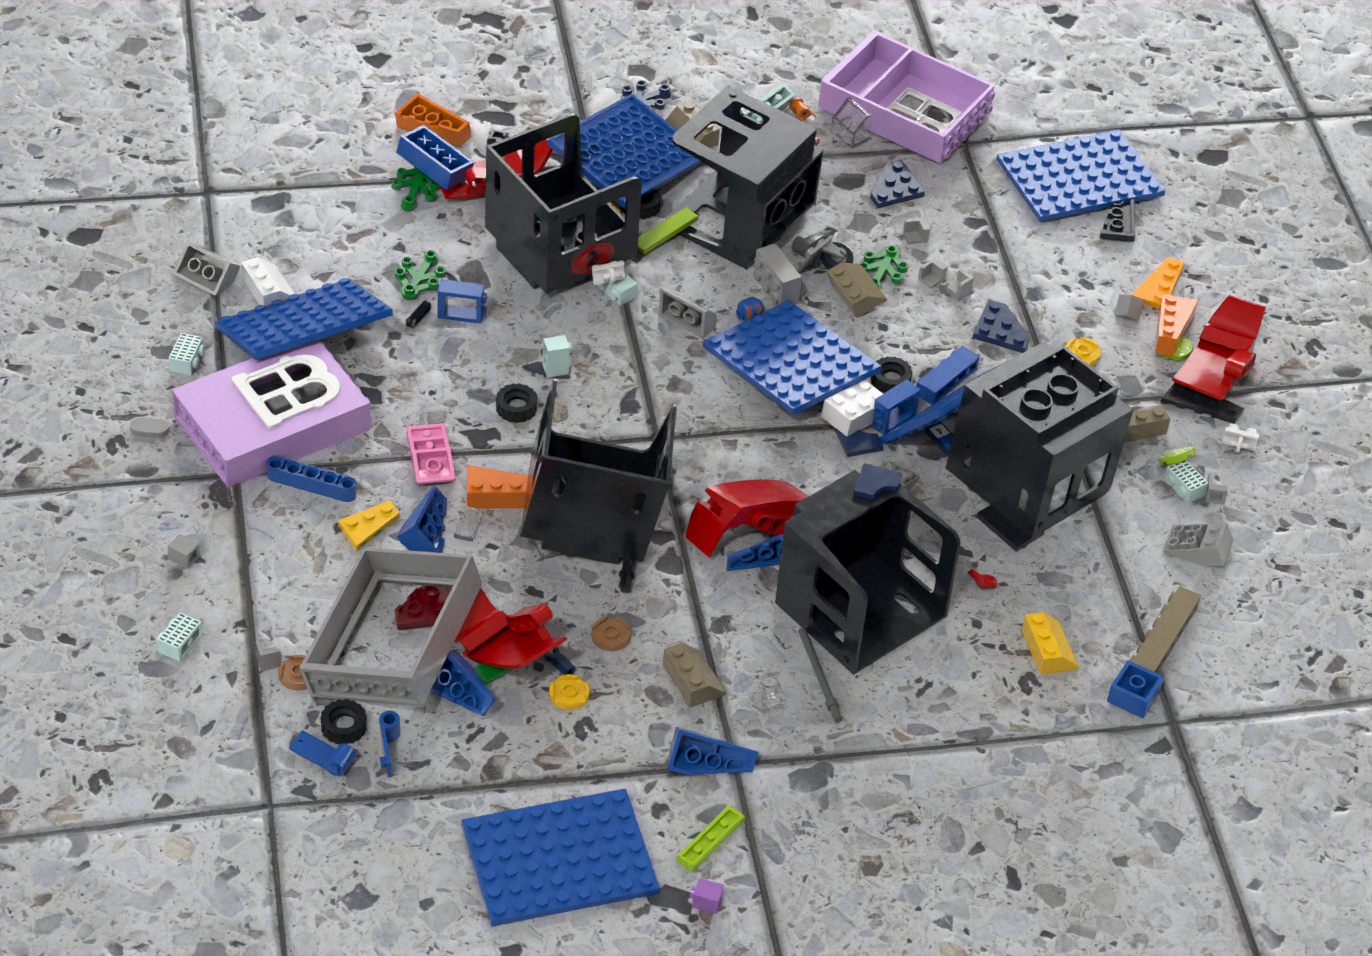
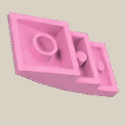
[407,423,455,485]

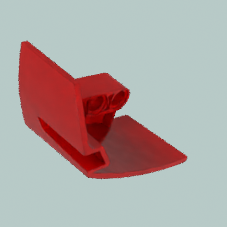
[438,139,553,199]
[1172,295,1266,401]
[686,479,809,557]
[454,588,568,669]

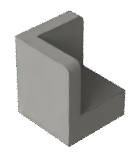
[903,217,930,244]
[918,257,948,289]
[946,269,974,301]
[1114,294,1144,320]
[1205,474,1228,504]
[167,534,200,569]
[255,641,281,671]

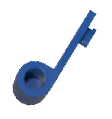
[379,711,400,778]
[289,730,357,776]

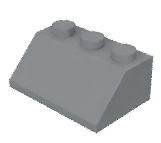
[173,241,241,296]
[659,287,717,339]

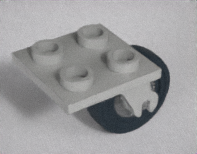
[797,235,853,274]

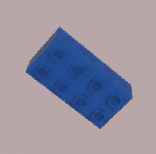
[396,125,474,190]

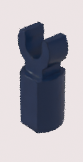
[544,647,576,675]

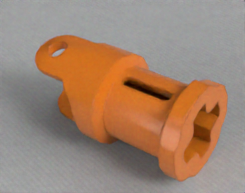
[789,97,816,123]

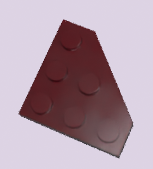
[395,585,452,630]

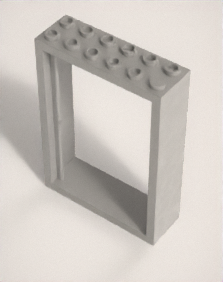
[299,547,482,707]

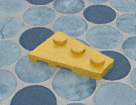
[338,500,400,551]

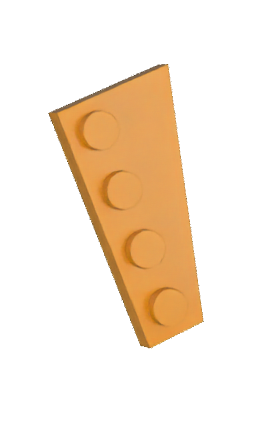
[1132,257,1184,309]

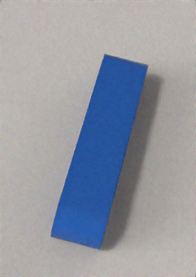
[267,456,357,502]

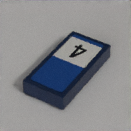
[925,421,953,456]

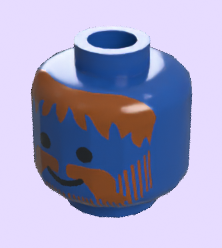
[736,297,764,321]

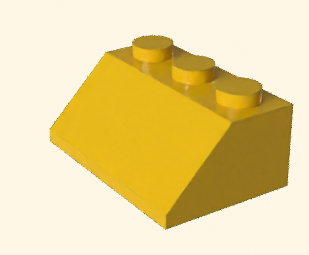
[1022,612,1079,675]

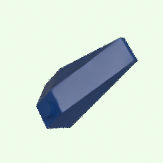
[397,485,447,553]
[726,534,783,571]
[430,650,496,716]
[667,726,758,775]

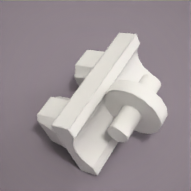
[592,260,626,285]
[1222,423,1259,453]

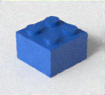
[1107,660,1164,719]

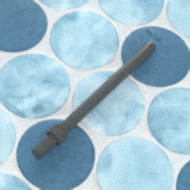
[798,628,842,723]

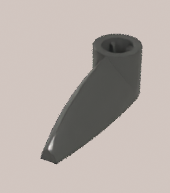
[791,230,835,256]

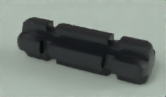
[406,300,431,328]

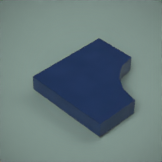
[835,428,883,457]
[853,463,903,500]

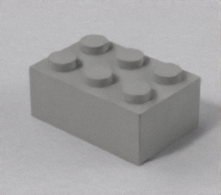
[753,243,802,306]

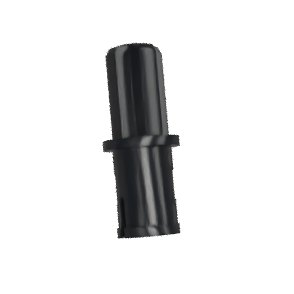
[618,557,635,592]

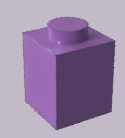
[690,878,724,914]

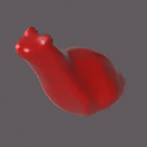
[967,568,998,589]

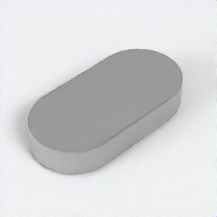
[130,418,169,438]

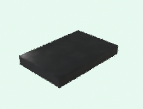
[976,505,1045,552]

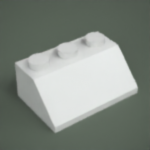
[241,257,294,306]

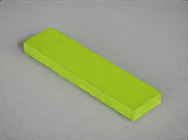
[637,207,698,255]
[676,805,745,872]

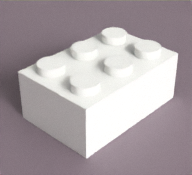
[821,380,883,437]

